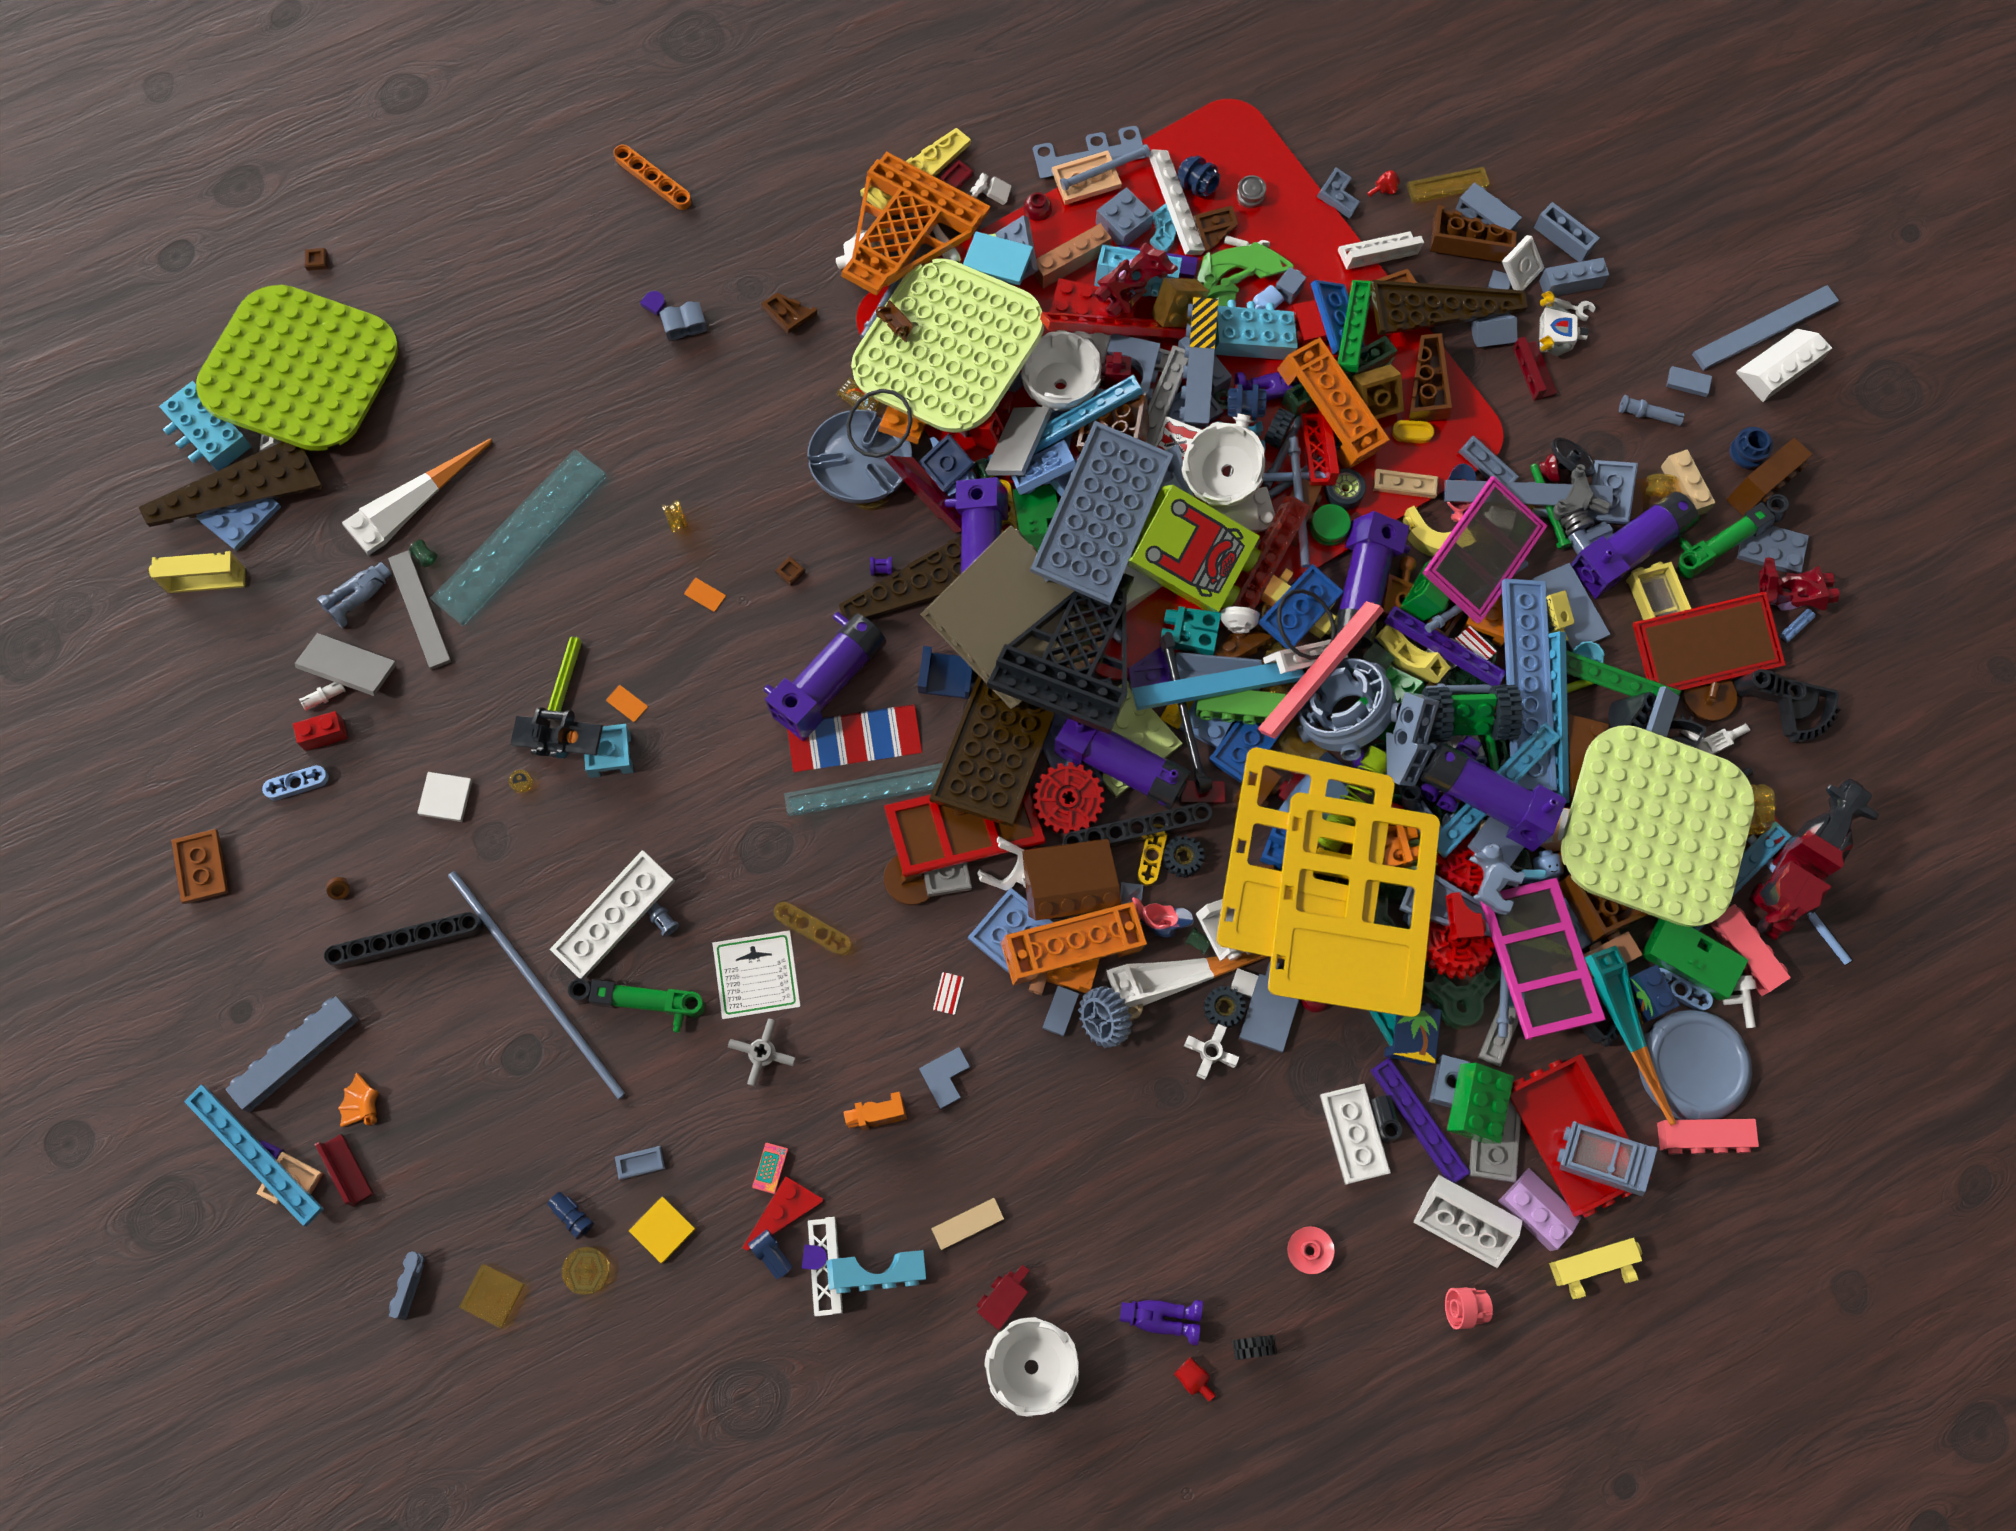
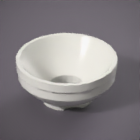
[1221,607,1260,634]

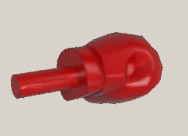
[1367,170,1400,197]

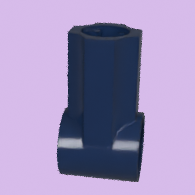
[748,1229,793,1279]

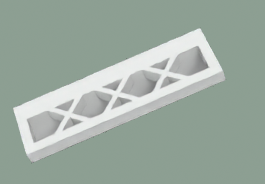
[1338,231,1424,270]
[1263,639,1348,674]
[808,1217,843,1316]

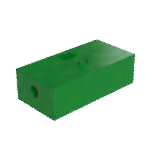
[1013,485,1058,553]
[1641,918,1748,1001]

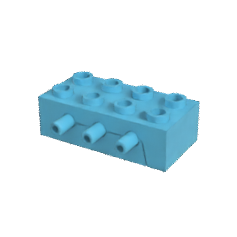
[1094,244,1182,297]
[1214,300,1297,360]
[159,381,252,471]

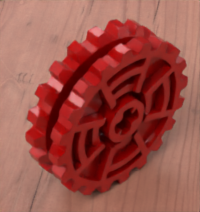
[1033,762,1104,834]
[1435,831,1484,896]
[1425,922,1495,979]

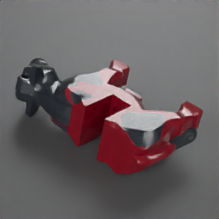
[1749,779,1879,940]

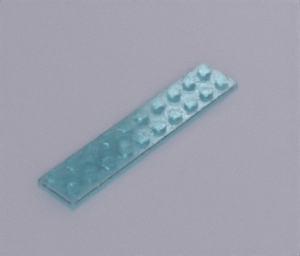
[430,449,607,626]

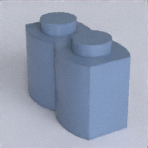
[660,301,707,340]

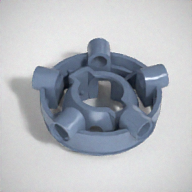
[1296,659,1402,761]

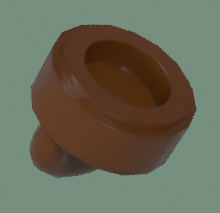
[326,877,350,900]

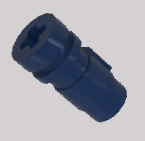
[547,1192,594,1240]

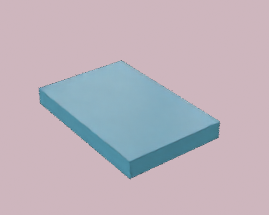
[963,232,1034,285]

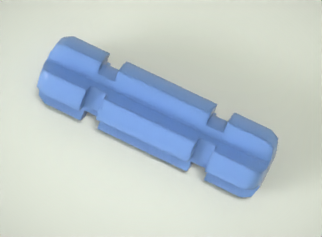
[1780,609,1815,642]

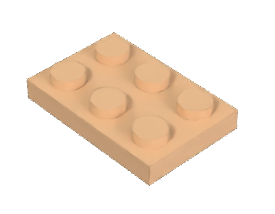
[1052,150,1121,205]

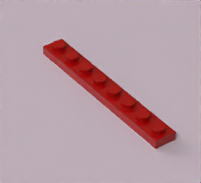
[1040,312,1186,340]

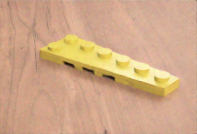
[860,128,971,210]

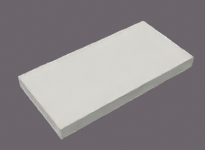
[1320,1084,1391,1185]

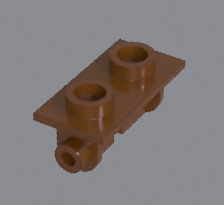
[875,300,914,342]

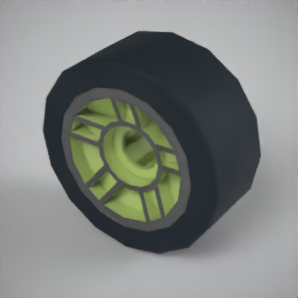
[1324,468,1366,510]

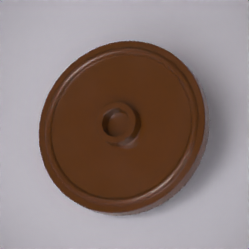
[1683,679,1737,721]
[883,855,931,905]

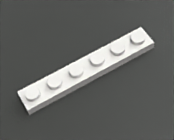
[1149,149,1205,255]

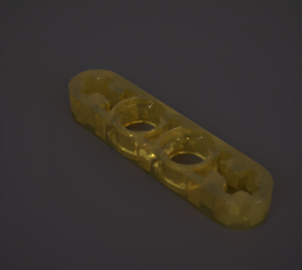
[774,902,851,956]

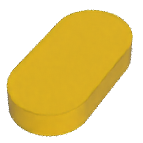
[1392,420,1434,443]

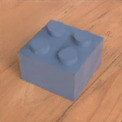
[1096,187,1154,246]

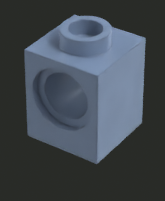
[1275,267,1306,304]

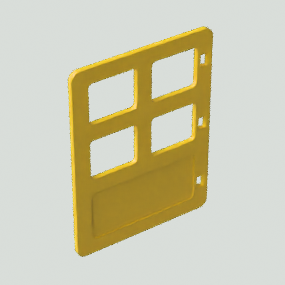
[1216,747,1394,960]
[1268,792,1440,1017]

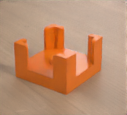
[1461,586,1505,647]
[1046,958,1100,993]

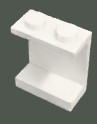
[1196,899,1251,961]

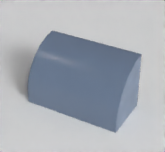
[1471,314,1517,347]

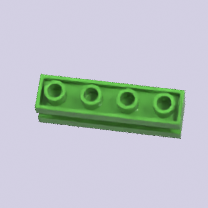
[1195,690,1286,725]

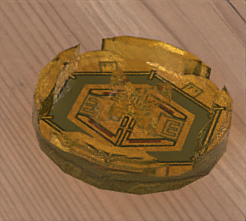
[562,1247,610,1295]

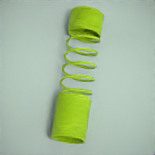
[1318,746,1387,853]

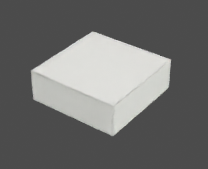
[987,177,1011,205]
[1230,968,1258,998]

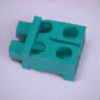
[1161,606,1221,656]

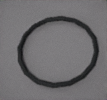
[846,389,913,458]
[1277,589,1336,660]

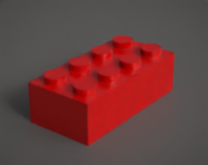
[1050,278,1138,337]

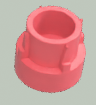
[1445,1287,1493,1329]

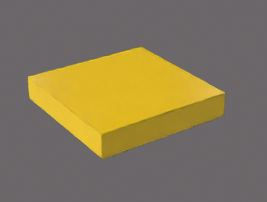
[629,1196,696,1264]

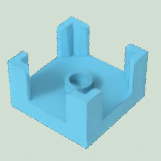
[584,724,634,778]

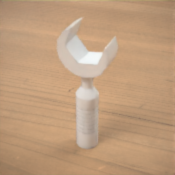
[1224,235,1270,247]
[1554,298,1595,321]

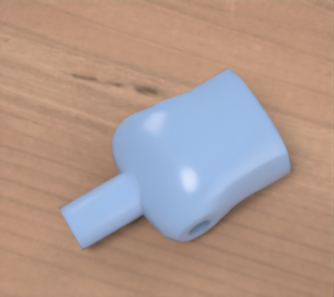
[1253,285,1284,309]

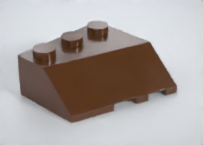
[1076,393,1149,454]
[1559,874,1649,943]

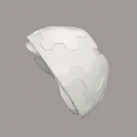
[1020,332,1102,411]
[1182,422,1265,507]
[985,1317,1079,1417]

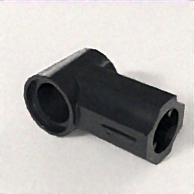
[1398,781,1421,812]
[1371,1095,1402,1143]

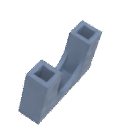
[1096,334,1163,410]

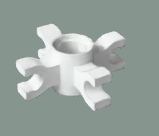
[1184,1024,1239,1080]

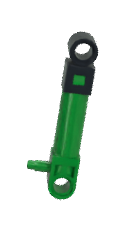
[1677,494,1789,578]
[568,978,705,1033]

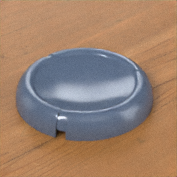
[807,410,912,504]
[1638,1010,1753,1120]

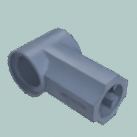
[1568,522,1613,555]

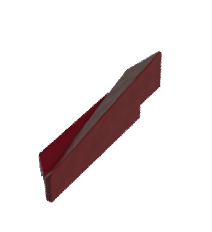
[884,455,962,533]

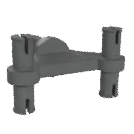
[1553,464,1611,520]

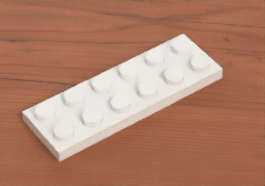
[550,850,675,979]

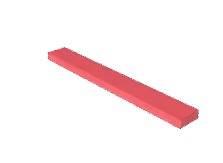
[1258,601,1384,739]

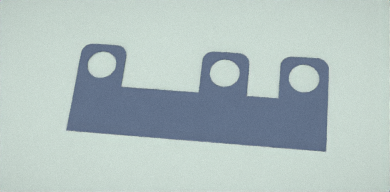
[1033,126,1145,178]

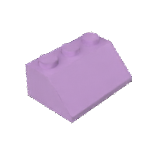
[1498,1168,1581,1251]

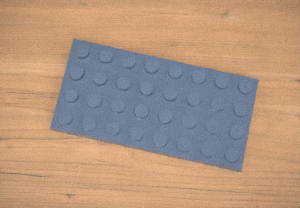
[1030,421,1173,606]

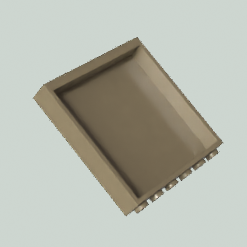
[920,525,1096,709]

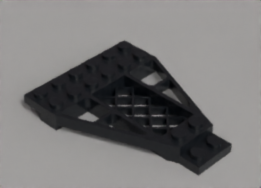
[987,573,1134,734]

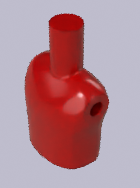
[1173,1357,1215,1401]

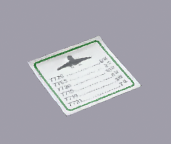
[712,930,800,1019]

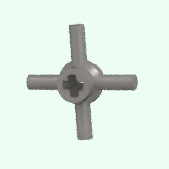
[728,1019,796,1087]

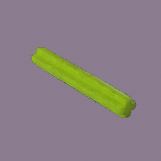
[548,637,582,712]

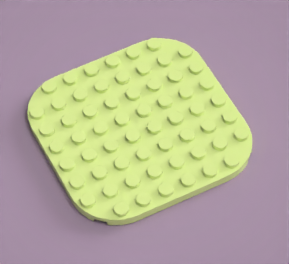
[852,259,1044,432]
[1561,725,1755,927]

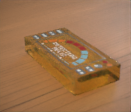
[837,377,881,411]

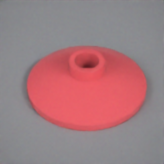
[1287,1226,1334,1274]

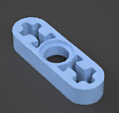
[262,765,329,801]
[1659,968,1713,1011]

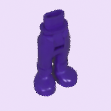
[1234,372,1304,401]
[1420,736,1481,812]
[1120,1300,1203,1345]

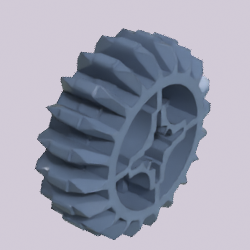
[1078,986,1133,1048]

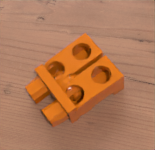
[1382,825,1419,868]
[844,1092,907,1131]

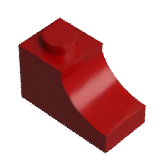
[1445,892,1486,941]

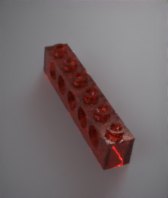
[1231,496,1311,610]

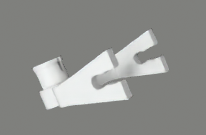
[978,836,1026,890]

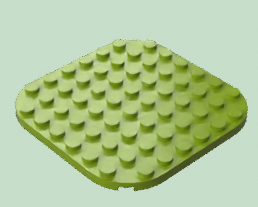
[196,285,398,451]

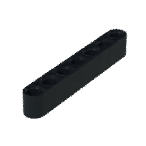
[1063,803,1212,848]
[324,912,483,969]

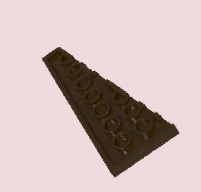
[1370,280,1528,335]
[139,442,323,527]
[839,535,962,620]

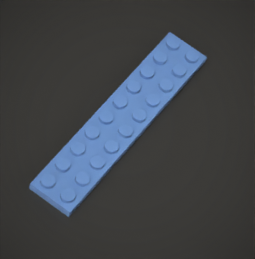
[1502,579,1557,792]

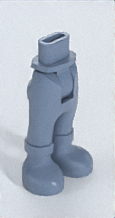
[316,562,392,628]

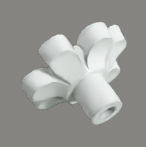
[970,173,989,198]

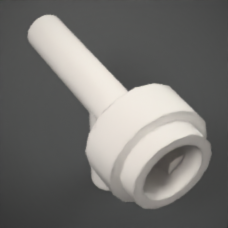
[1723,975,1757,1028]

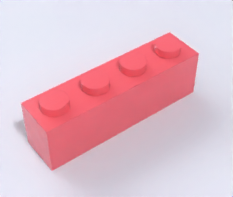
[1708,904,1791,996]
[1657,1119,1759,1154]

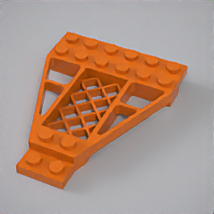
[841,151,990,296]

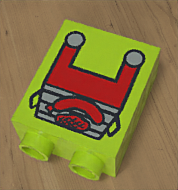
[1127,485,1260,612]

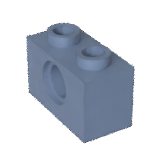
[1429,1055,1469,1108]

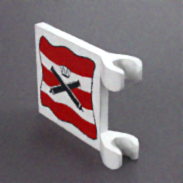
[1155,416,1202,460]

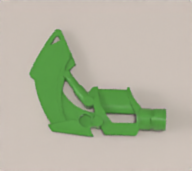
[1197,242,1293,306]

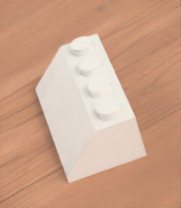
[1736,329,1832,402]
[1414,1175,1523,1268]

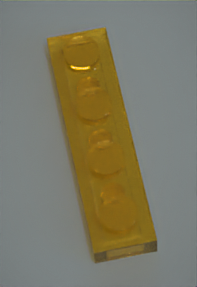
[1407,167,1490,203]

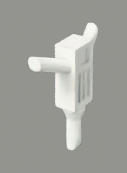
[1679,724,1750,755]

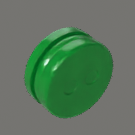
[1310,504,1351,546]

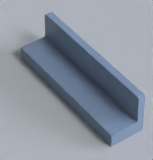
[1175,652,1262,691]

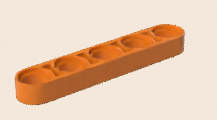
[614,145,691,210]

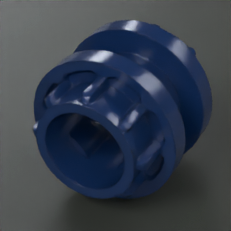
[1178,155,1220,197]
[1228,384,1266,421]
[1729,427,1773,469]

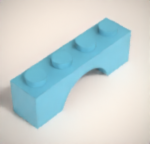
[827,1250,926,1294]

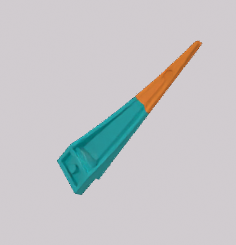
[1584,945,1676,1126]

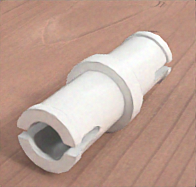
[299,682,346,711]

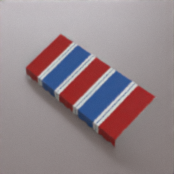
[787,704,922,772]

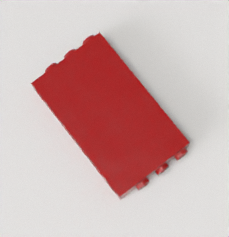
[1510,1054,1652,1218]

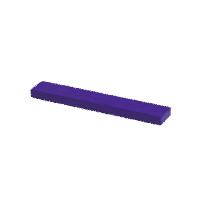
[1384,606,1506,686]
[1370,1058,1470,1183]

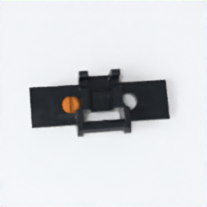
[510,707,603,759]

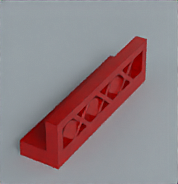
[1300,410,1339,486]

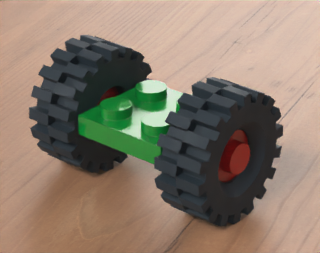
[1422,685,1523,743]

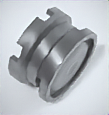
[1237,175,1266,208]
[1560,509,1595,537]

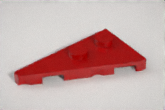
[742,1177,824,1251]

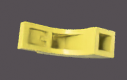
[1403,506,1476,557]
[1375,624,1451,683]

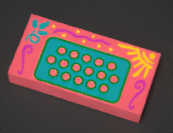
[752,1143,788,1194]

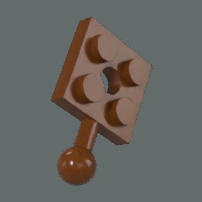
[1381,556,1417,617]

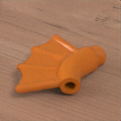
[338,1073,379,1127]

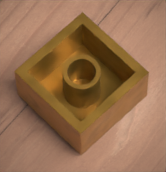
[1151,278,1209,328]
[1352,364,1404,419]

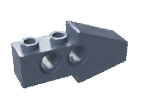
[1386,692,1439,786]

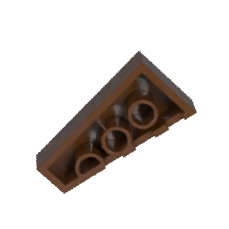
[1430,204,1517,262]
[1409,333,1452,421]
[1726,438,1813,516]
[1566,714,1609,807]

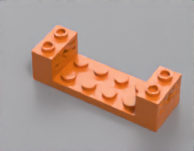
[1277,338,1390,469]
[1001,902,1147,986]

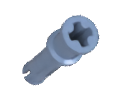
[1619,395,1684,426]
[647,902,679,937]

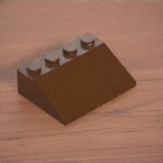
[1022,839,1121,921]

